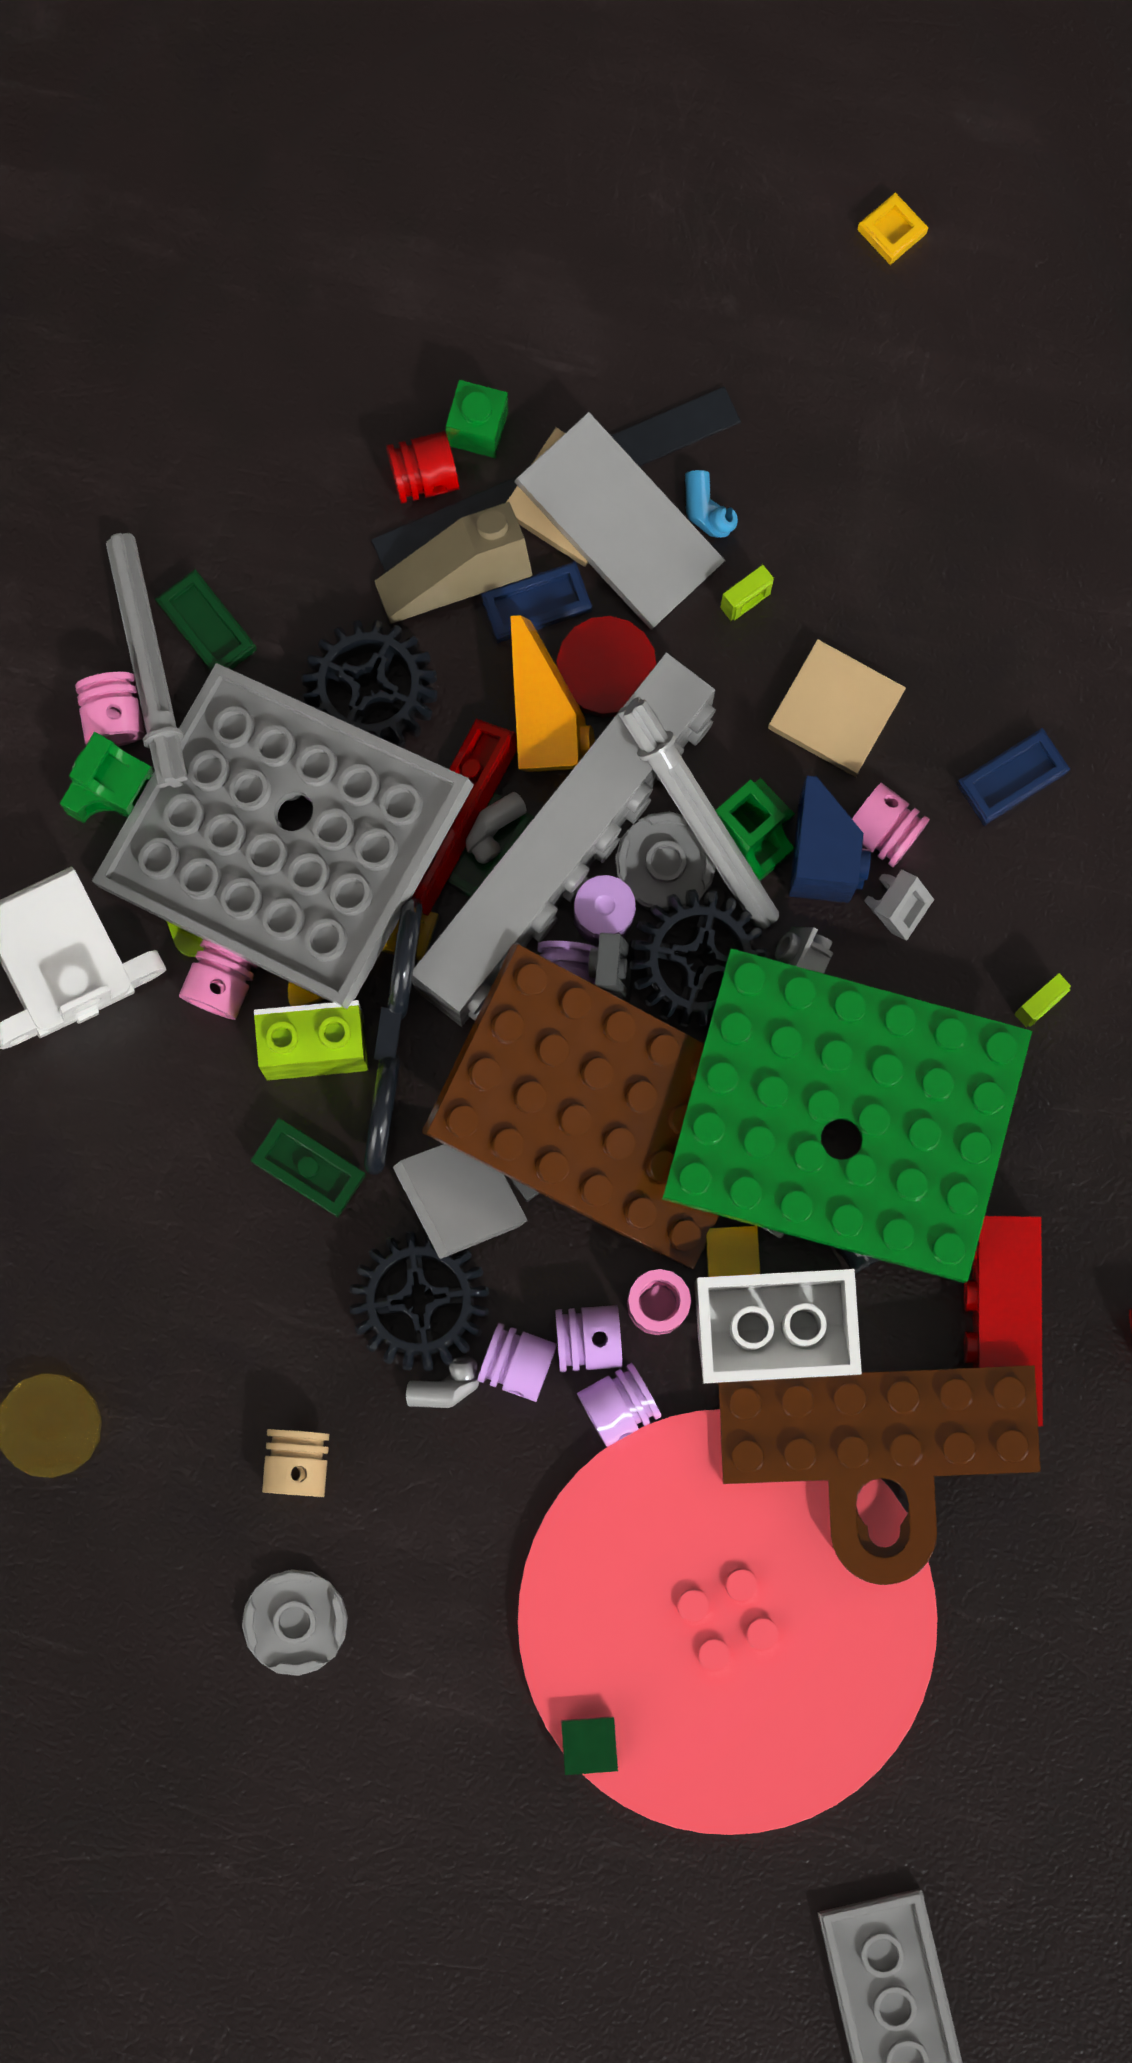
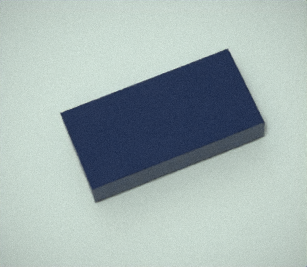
[481,561,592,643]
[956,728,1070,826]

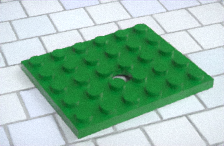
[662,948,1032,1283]

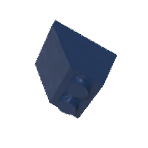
[789,776,871,903]

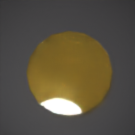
[0,1374,102,1478]

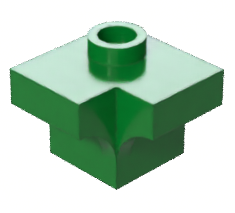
[60,732,154,823]
[715,778,795,881]

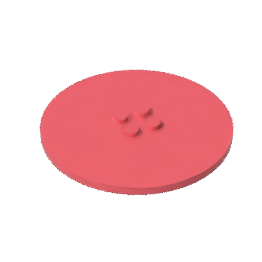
[518,1409,937,1835]

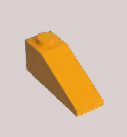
[510,615,595,772]

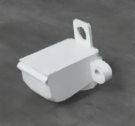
[0,866,166,1049]

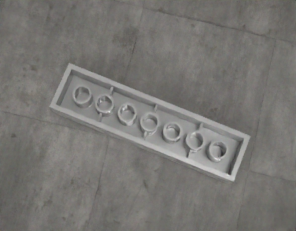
[412,652,716,1027]

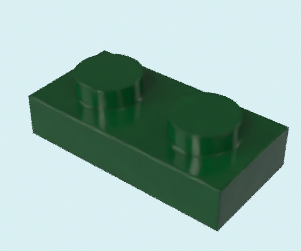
[251,1118,366,1218]

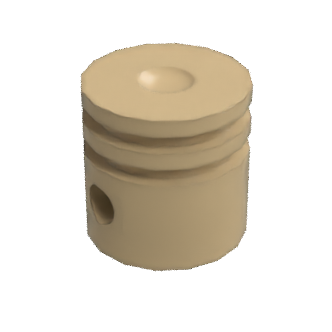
[262,1429,330,1497]

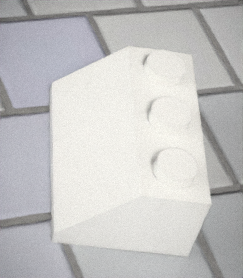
[694,1269,862,1383]

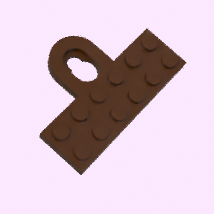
[719,1365,1041,1585]

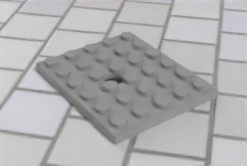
[92,663,474,1009]

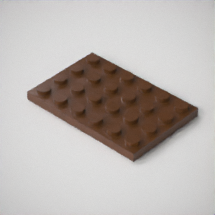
[422,944,719,1270]

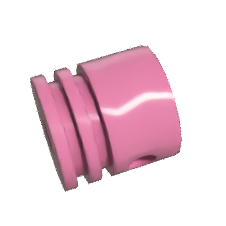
[75,672,146,746]
[852,783,930,868]
[179,939,258,1020]
[627,1269,691,1335]

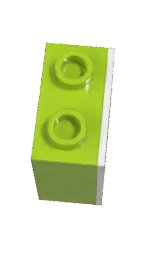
[254,1000,369,1080]

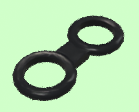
[364,897,423,1175]

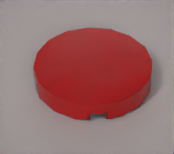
[556,616,656,718]

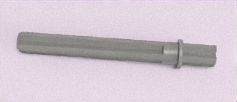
[106,533,188,788]
[618,697,779,930]

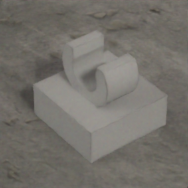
[864,869,934,941]

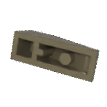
[375,502,533,624]

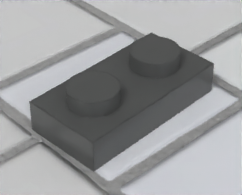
[588,933,635,1003]

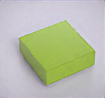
[720,565,774,621]
[1014,973,1071,1027]

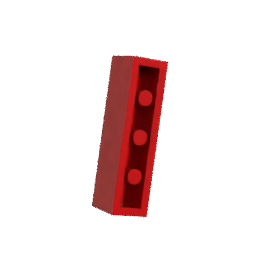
[964,1216,1043,1427]

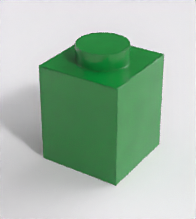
[446,380,508,458]

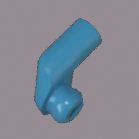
[685,470,738,538]

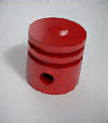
[386,431,459,504]

